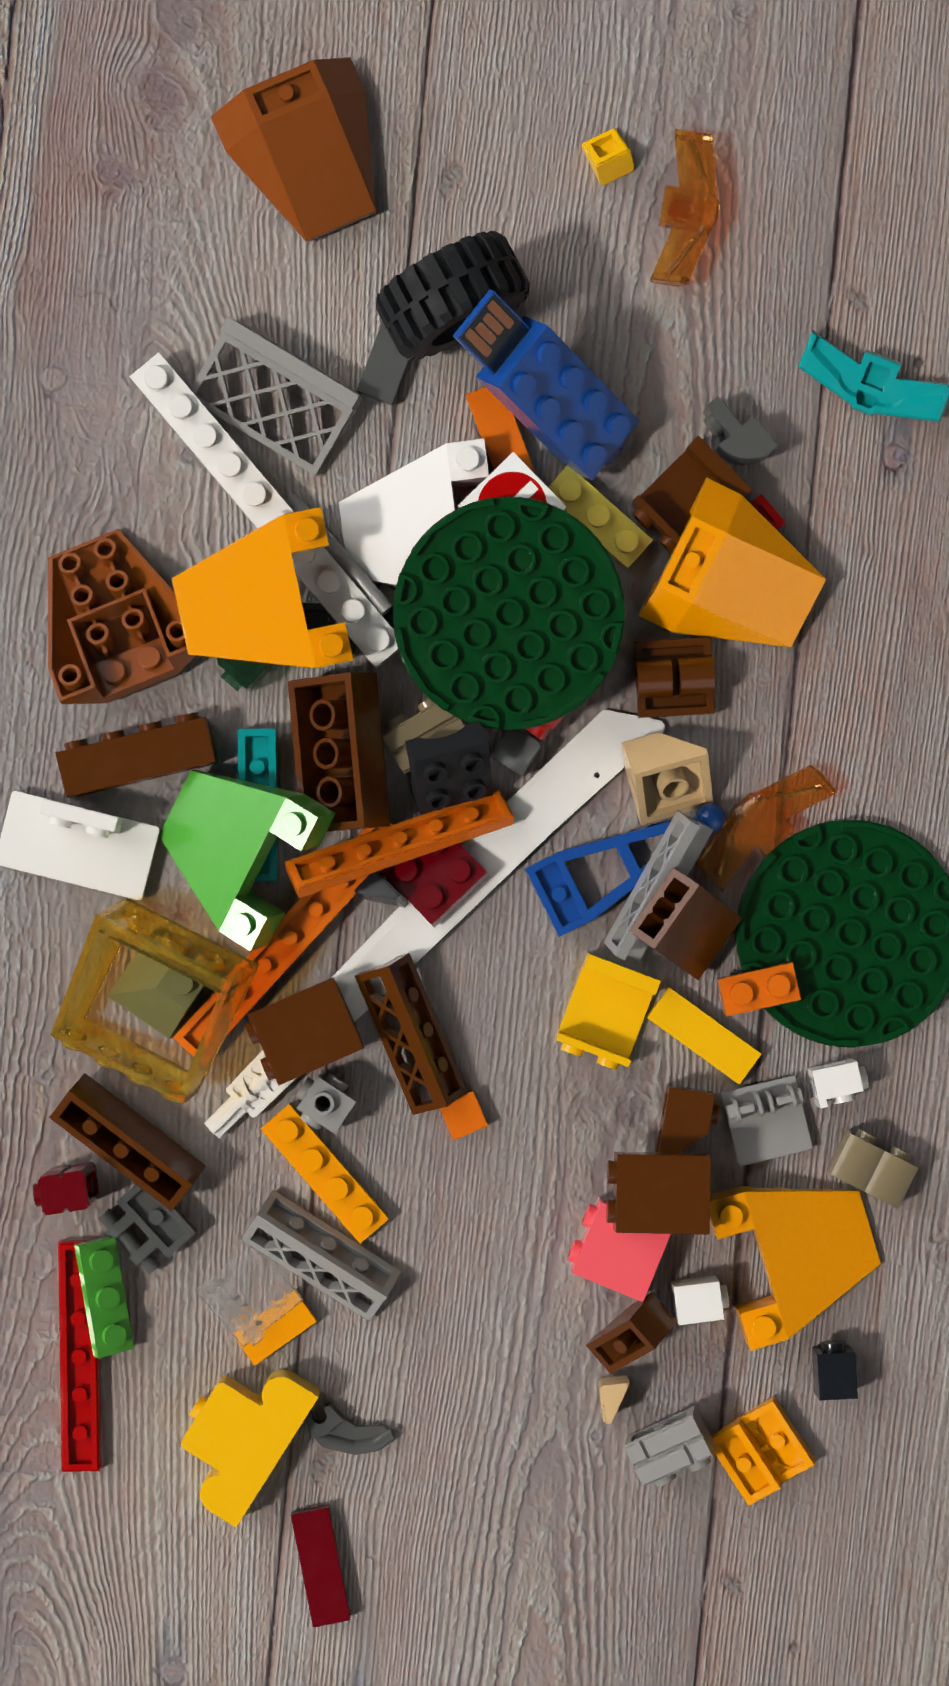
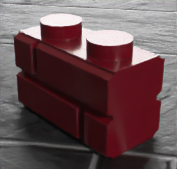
[33,1162,100,1215]

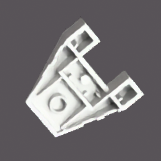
[339,438,489,587]

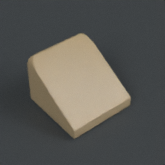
[598,1375,629,1424]

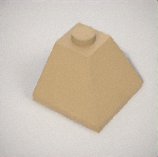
[621,732,713,825]

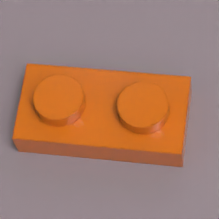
[717,962,801,1017]

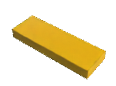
[646,987,761,1085]

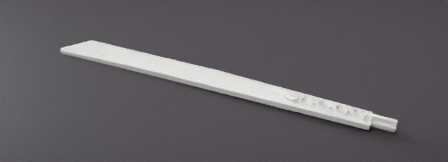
[204,710,665,1139]

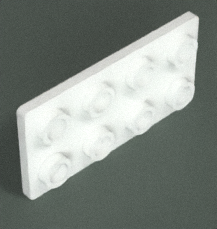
[0,791,160,900]

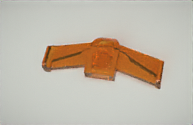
[650,128,720,287]
[697,765,837,892]

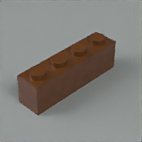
[55,712,219,798]
[49,1073,206,1211]

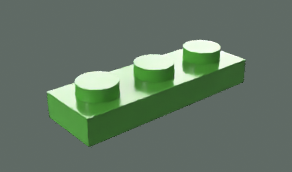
[74,1236,134,1359]

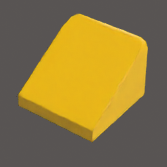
[581,128,635,185]

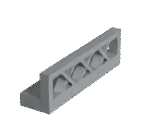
[604,810,713,962]
[241,1190,401,1321]

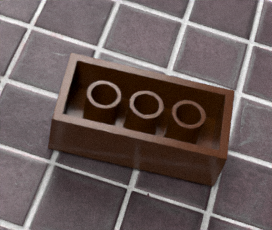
[288,672,391,832]

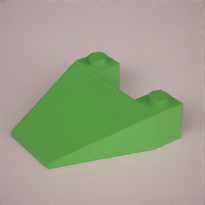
[159,770,336,951]

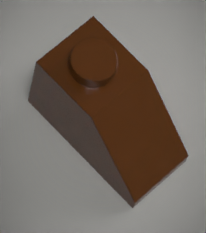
[655,1084,720,1153]
[586,1293,677,1374]

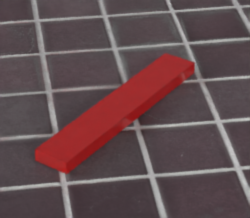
[58,1240,102,1472]

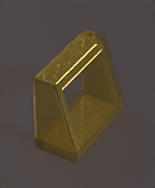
[50,898,259,1104]

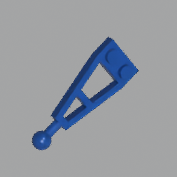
[524,803,726,937]

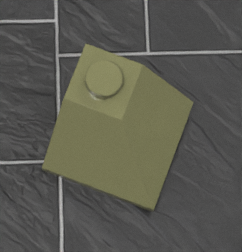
[107,933,213,1039]

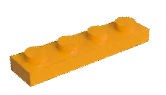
[260,1103,389,1244]

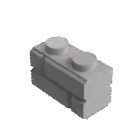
[624,1406,716,1487]

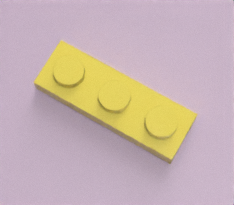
[548,465,653,570]

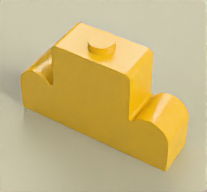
[181,1369,321,1527]

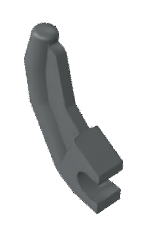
[305,1402,395,1455]

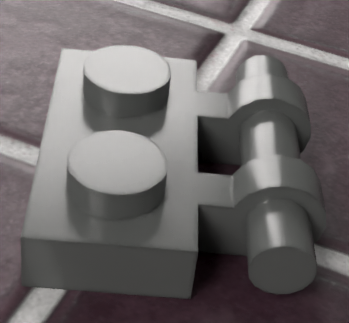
[98,1184,198,1275]

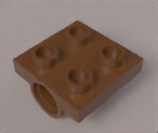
[633,637,715,718]

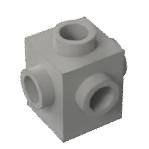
[296,1073,358,1134]

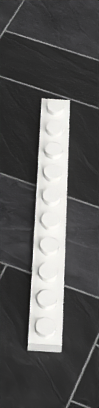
[129,352,398,669]

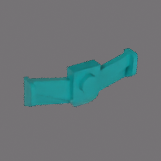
[798,330,949,422]

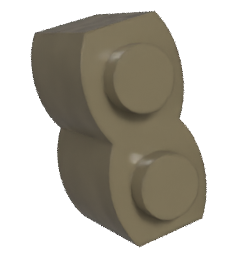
[825,1129,919,1209]

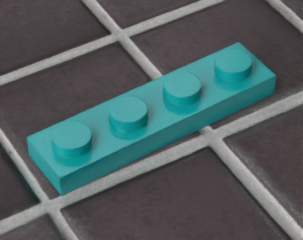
[238,729,278,881]

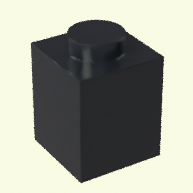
[812,1340,858,1401]

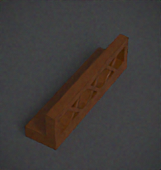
[355,953,468,1115]

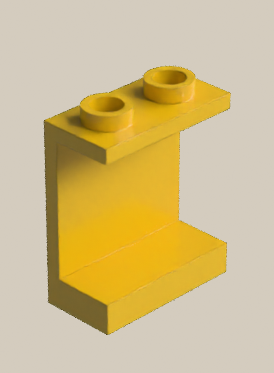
[555,953,661,1071]

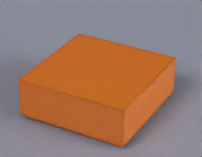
[440,1090,488,1141]

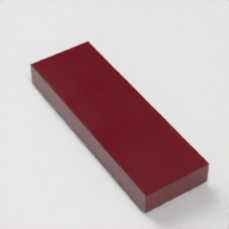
[291,1504,351,1628]

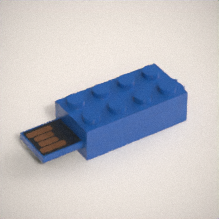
[453,289,639,480]

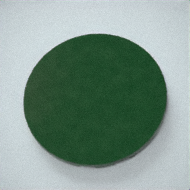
[393,497,625,730]
[735,820,949,1048]

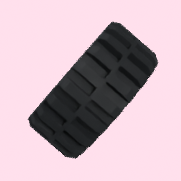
[376,231,530,360]

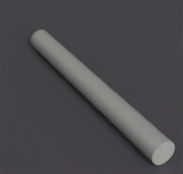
[285,493,394,616]

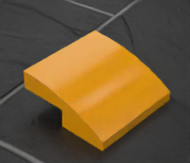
[711,1396,816,1506]

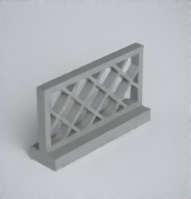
[190,317,364,476]

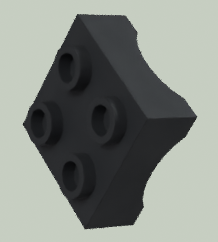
[405,722,493,814]

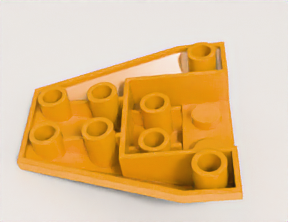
[638,477,826,647]

